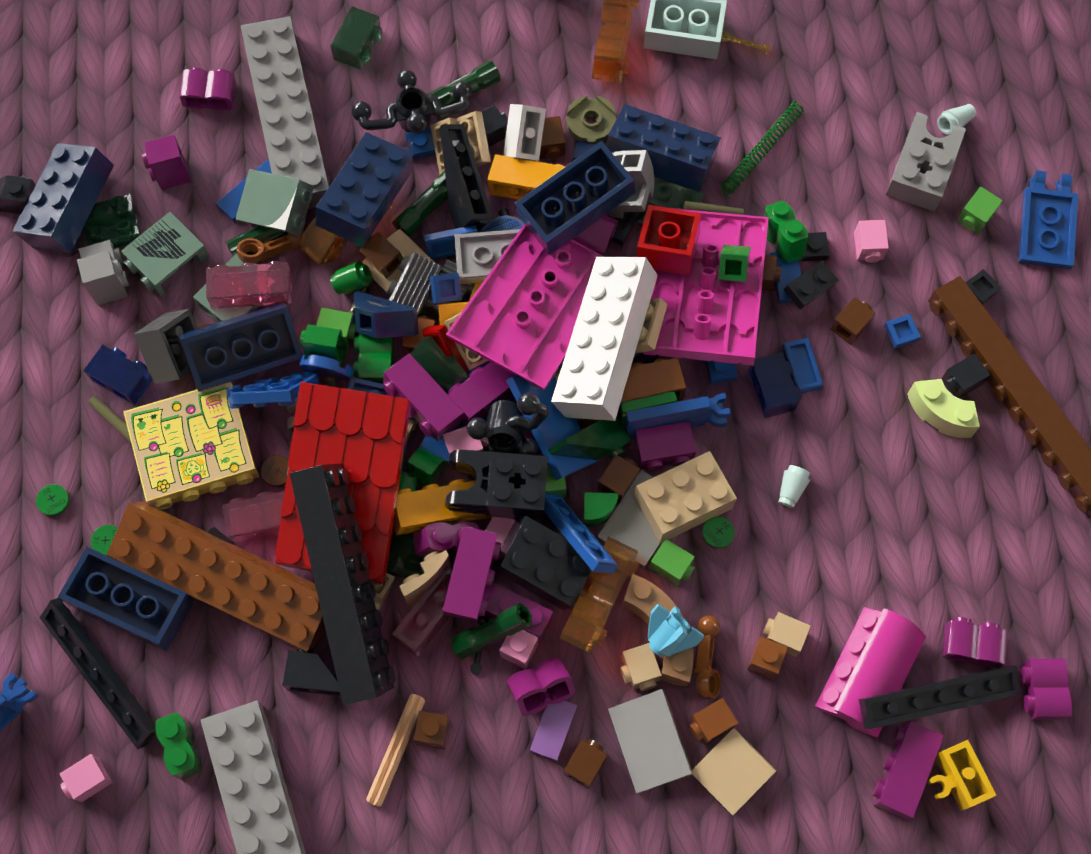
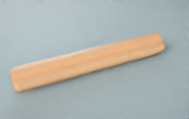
[366,694,425,807]

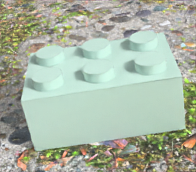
[643,0,727,59]

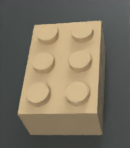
[634,451,737,543]

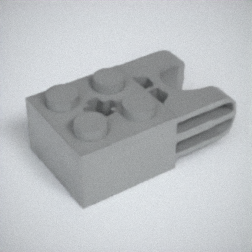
[886,112,966,212]

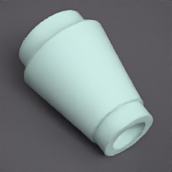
[937,104,976,134]
[778,465,810,508]

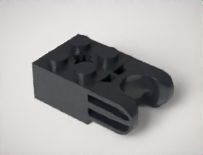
[445,449,548,521]

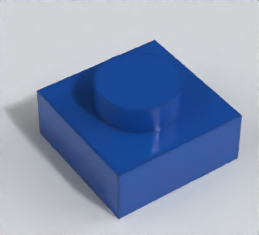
[405,128,436,160]
[430,273,462,303]
[884,314,921,349]
[705,360,738,385]

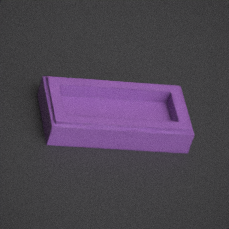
[530,701,577,762]

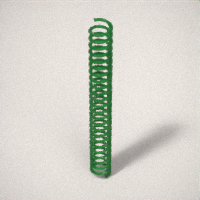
[721,100,804,196]

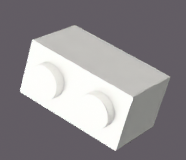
[503,104,546,161]

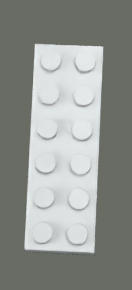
[551,257,658,421]

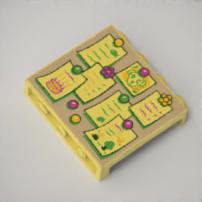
[123,381,260,510]

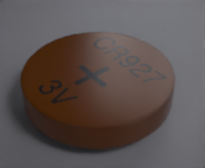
[261,455,289,487]

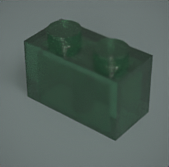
[330,6,383,69]

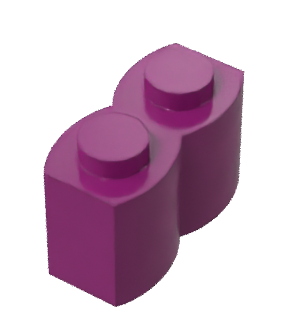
[179,67,236,110]
[413,522,479,557]
[942,617,1008,668]
[506,658,575,716]
[1020,658,1072,720]

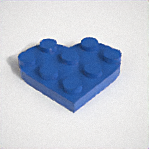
[226,371,320,409]

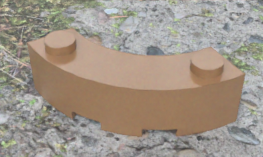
[622,574,693,689]

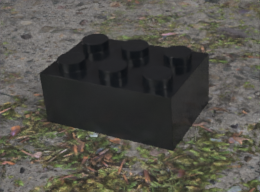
[491,516,592,610]

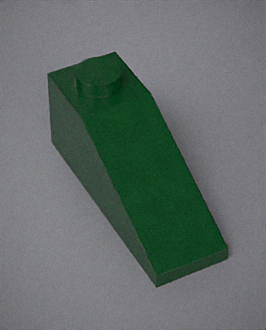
[548,416,632,460]

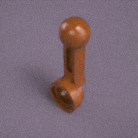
[237,230,307,265]
[694,615,721,699]

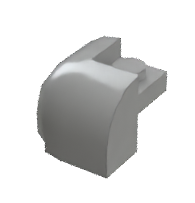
[606,150,654,219]

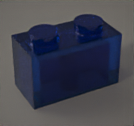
[83,344,153,406]
[748,352,801,418]

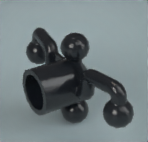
[352,70,472,134]
[467,393,549,481]

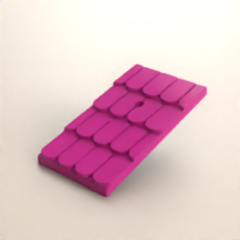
[643,208,769,366]
[446,224,604,390]

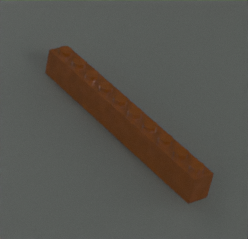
[928,276,1091,518]

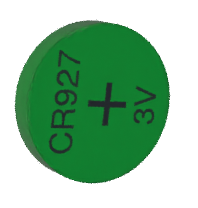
[36,484,70,516]
[702,517,735,549]
[91,525,118,557]

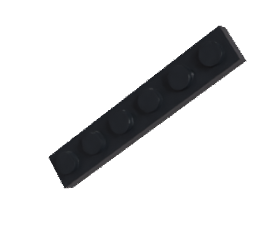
[40,598,156,750]
[859,666,1022,729]

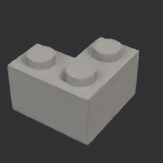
[77,240,130,305]

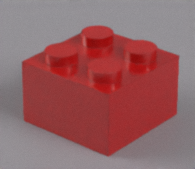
[637,205,701,276]

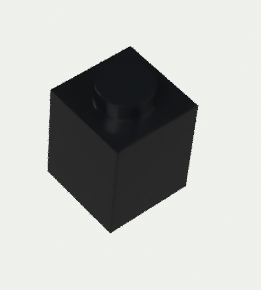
[482,105,508,147]
[941,354,990,399]

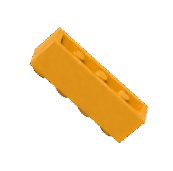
[487,154,565,200]
[393,479,492,535]

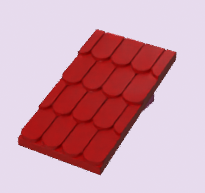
[275,382,411,585]

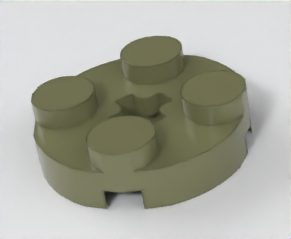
[566,96,616,144]

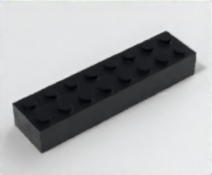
[289,463,396,705]

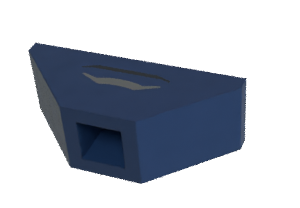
[354,291,419,338]

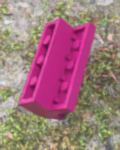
[815,607,926,738]

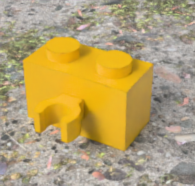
[927,740,997,811]

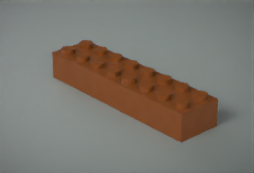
[107,502,325,651]

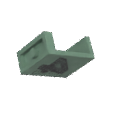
[121,212,209,296]

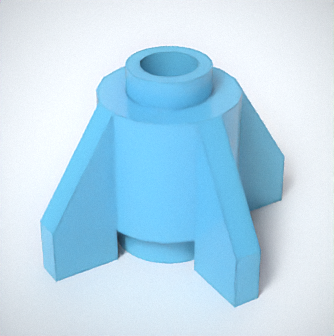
[648,604,704,657]

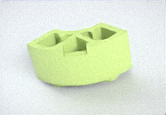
[907,379,980,438]

